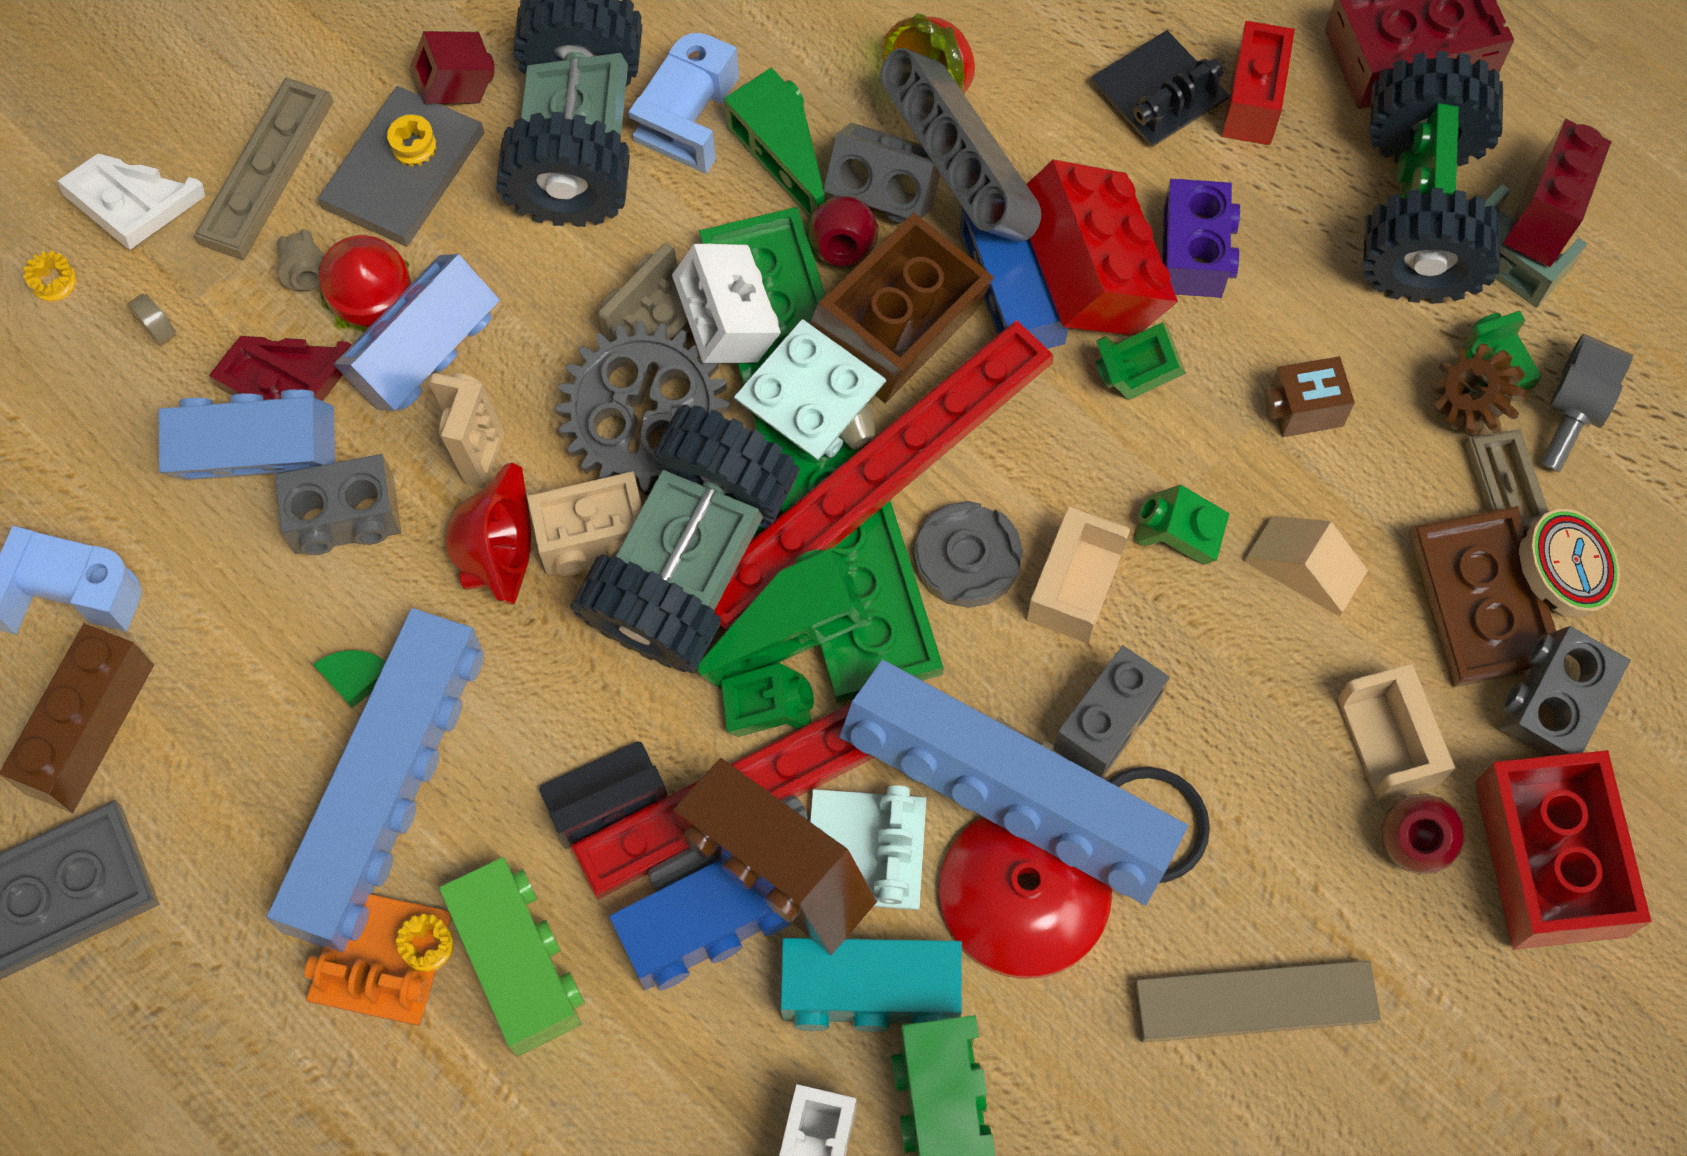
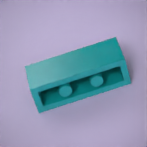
[781,938,962,1032]

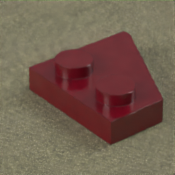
[209,336,352,401]

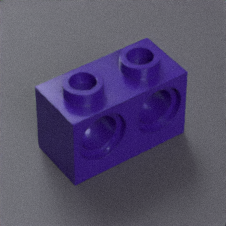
[1162,178,1240,298]

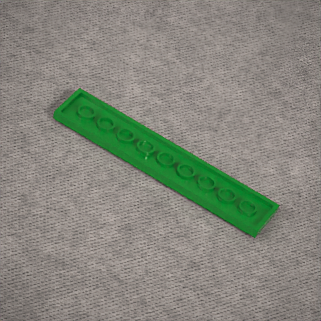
[699,206,944,704]

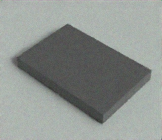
[318,86,485,247]
[0,800,160,980]

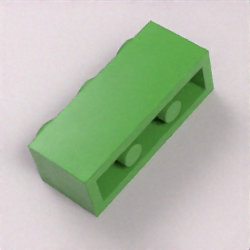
[439,857,585,1057]

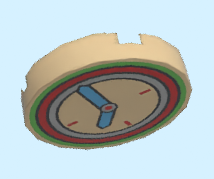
[1519,508,1620,617]

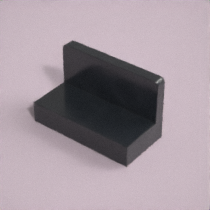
[539,742,668,849]

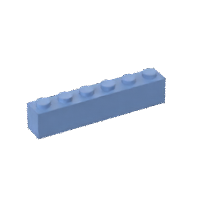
[266,608,484,953]
[839,659,1189,906]

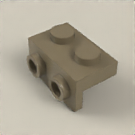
[598,243,691,373]

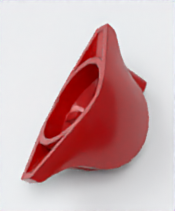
[446,462,531,605]

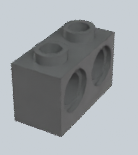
[824,122,940,223]
[274,454,402,555]
[1500,626,1631,756]
[1053,645,1170,778]

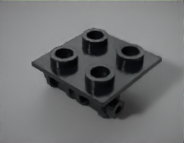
[1090,30,1230,147]

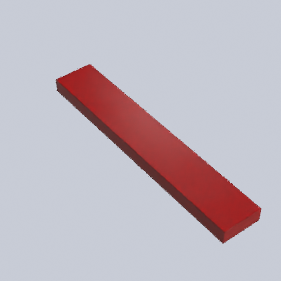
[571,703,875,900]

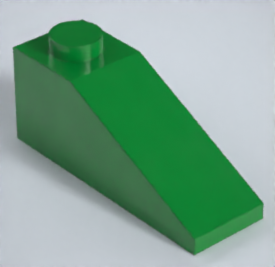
[724,67,825,219]
[698,548,869,689]

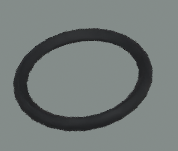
[1108,767,1210,883]

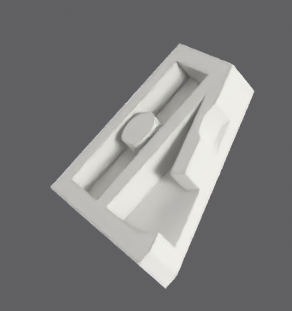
[58,154,205,250]

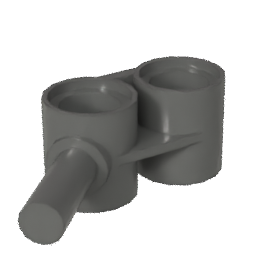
[1540,333,1634,473]

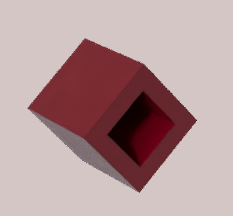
[410,31,495,104]

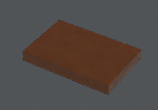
[1408,506,1566,688]

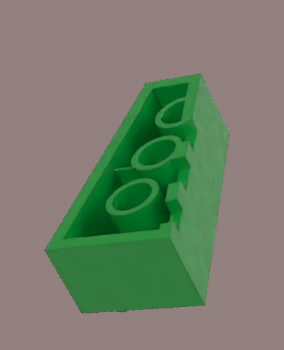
[890,1015,996,1156]

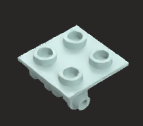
[734,319,886,461]
[810,785,926,910]

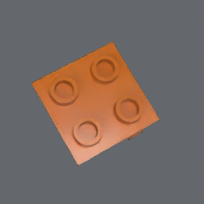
[305,894,452,1026]

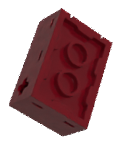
[1325,0,1514,109]

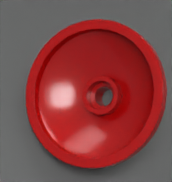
[939,817,1112,979]

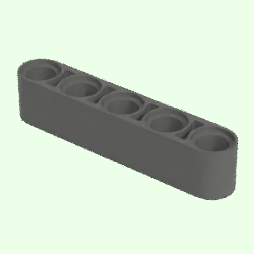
[881,48,1041,242]

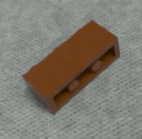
[0,623,154,813]

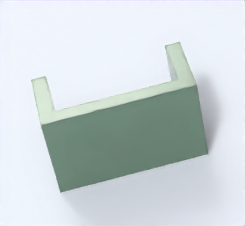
[1485,184,1587,308]

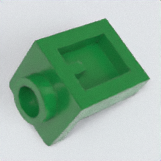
[1463,311,1542,394]
[721,663,814,737]

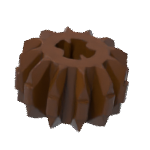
[1431,344,1527,436]

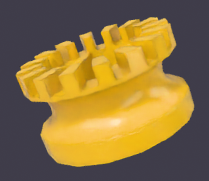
[387,115,437,167]
[23,250,76,302]
[396,914,454,972]

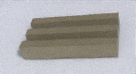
[1464,429,1549,534]

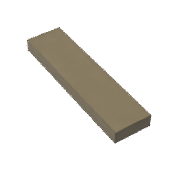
[194,78,334,260]
[1134,960,1381,1043]

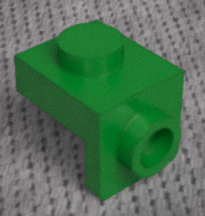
[1096,322,1186,400]
[1135,484,1230,565]

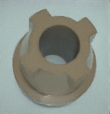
[277,229,325,291]

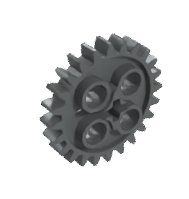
[556,321,730,495]

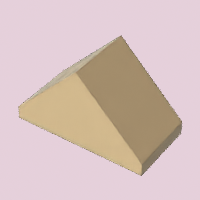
[1244,516,1368,616]

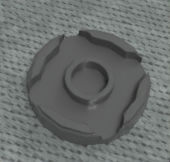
[914,501,1023,608]

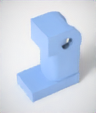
[628,33,739,174]
[0,526,142,635]

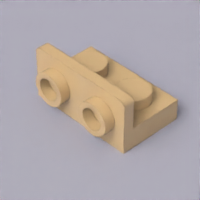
[429,373,505,488]
[527,471,642,576]

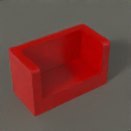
[1221,20,1295,145]

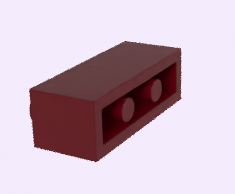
[1503,118,1612,267]

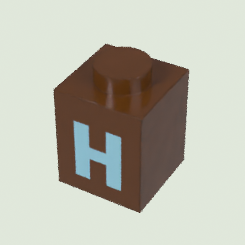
[1265,356,1355,438]

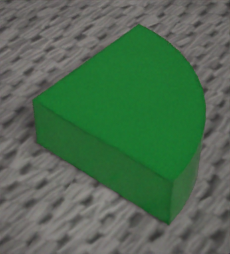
[313,650,386,708]

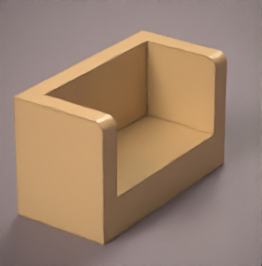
[1027,506,1130,643]
[1337,663,1455,802]

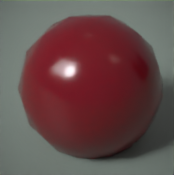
[807,196,879,267]
[1381,793,1465,875]

